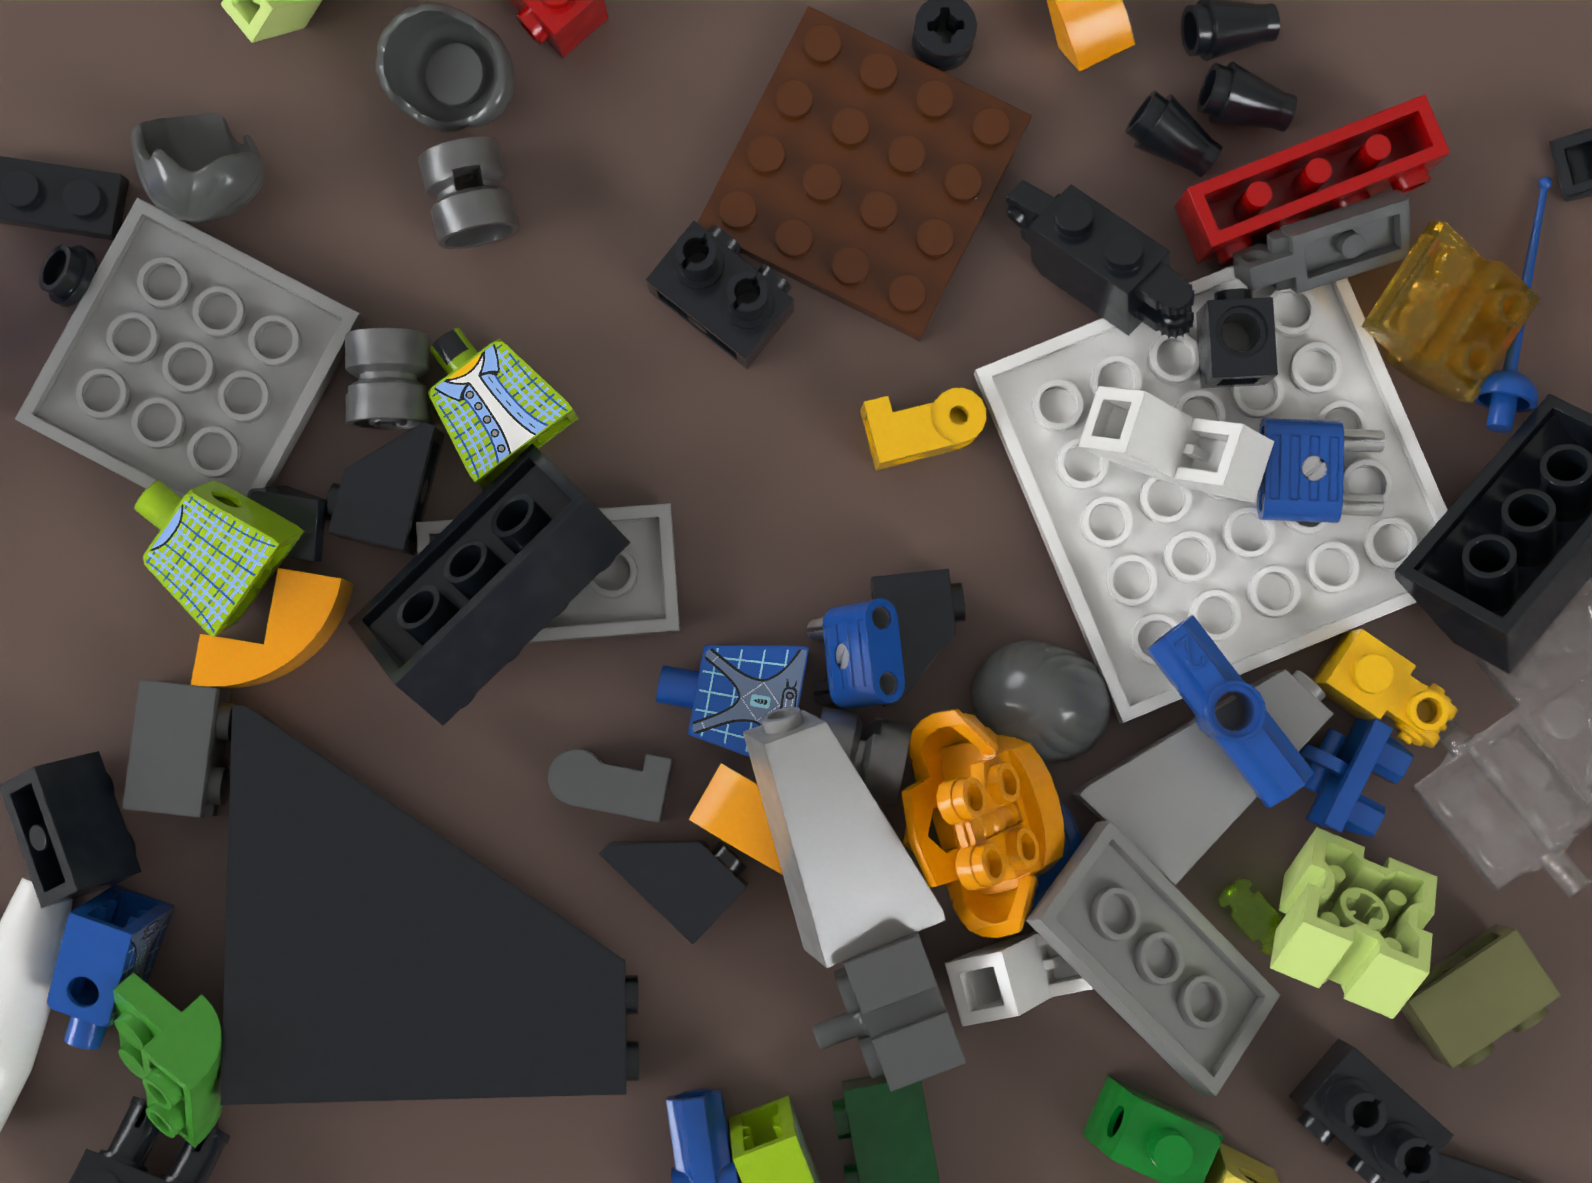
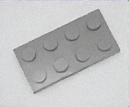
[416,503,681,643]
[1026,820,1281,1096]

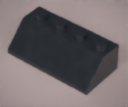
[1395,394,1592,674]
[348,443,631,726]

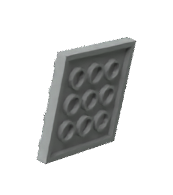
[15,197,364,498]

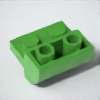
[113,972,223,1148]

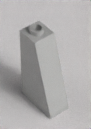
[1072,669,1333,885]
[743,707,946,968]

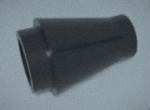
[1181,0,1280,61]
[1197,61,1297,132]
[1125,90,1223,177]

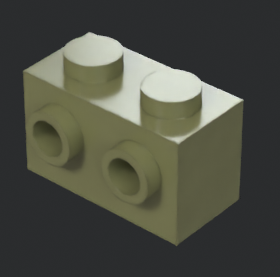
[1401,924,1561,1069]

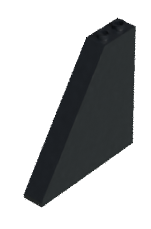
[220,705,639,1105]

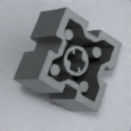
[812,932,966,1092]

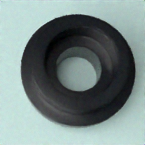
[39,244,97,307]

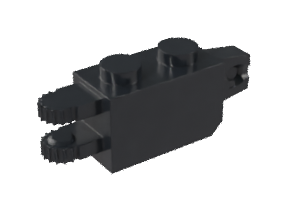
[1006,180,1194,339]

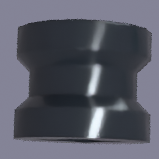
[912,0,977,72]

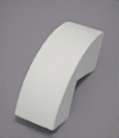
[1078,386,1274,502]
[945,931,1093,1027]

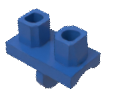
[1299,718,1414,837]

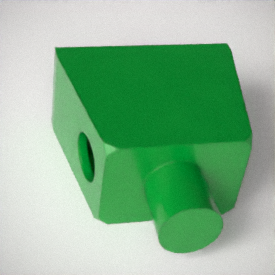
[1082,1075,1223,1183]

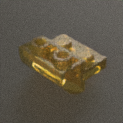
[1362,221,1541,403]

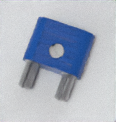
[1257,418,1386,523]
[807,598,905,709]

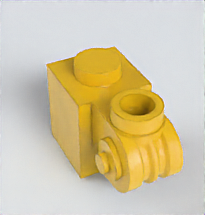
[1312,629,1458,748]

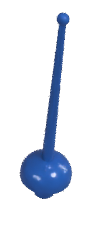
[1471,177,1552,433]

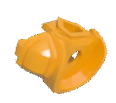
[902,709,1065,938]

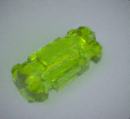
[1219,877,1282,955]

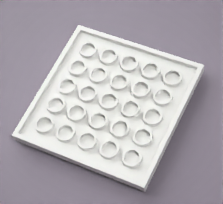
[974,265,1448,723]

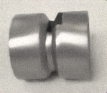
[418,137,519,249]
[345,328,430,430]
[820,706,912,806]

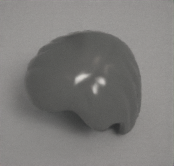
[375,2,514,132]
[131,113,265,223]
[970,640,1111,763]

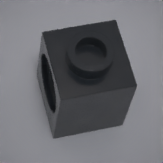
[1196,288,1278,388]

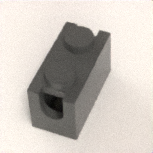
[122,679,237,818]

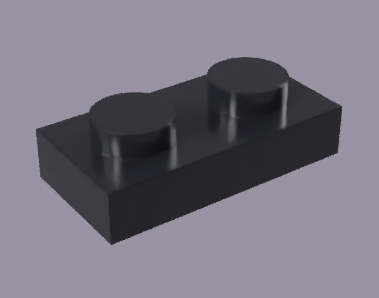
[0,156,129,240]

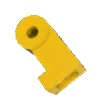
[860,388,987,471]

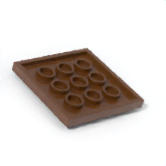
[697,6,1032,342]

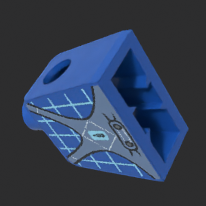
[656,645,809,757]
[47,885,175,1050]

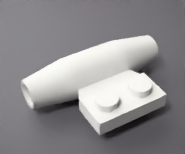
[0,877,73,1133]

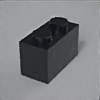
[0,751,142,908]

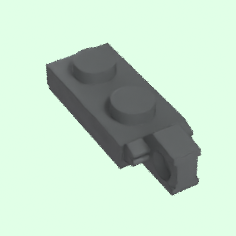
[1232,189,1412,294]

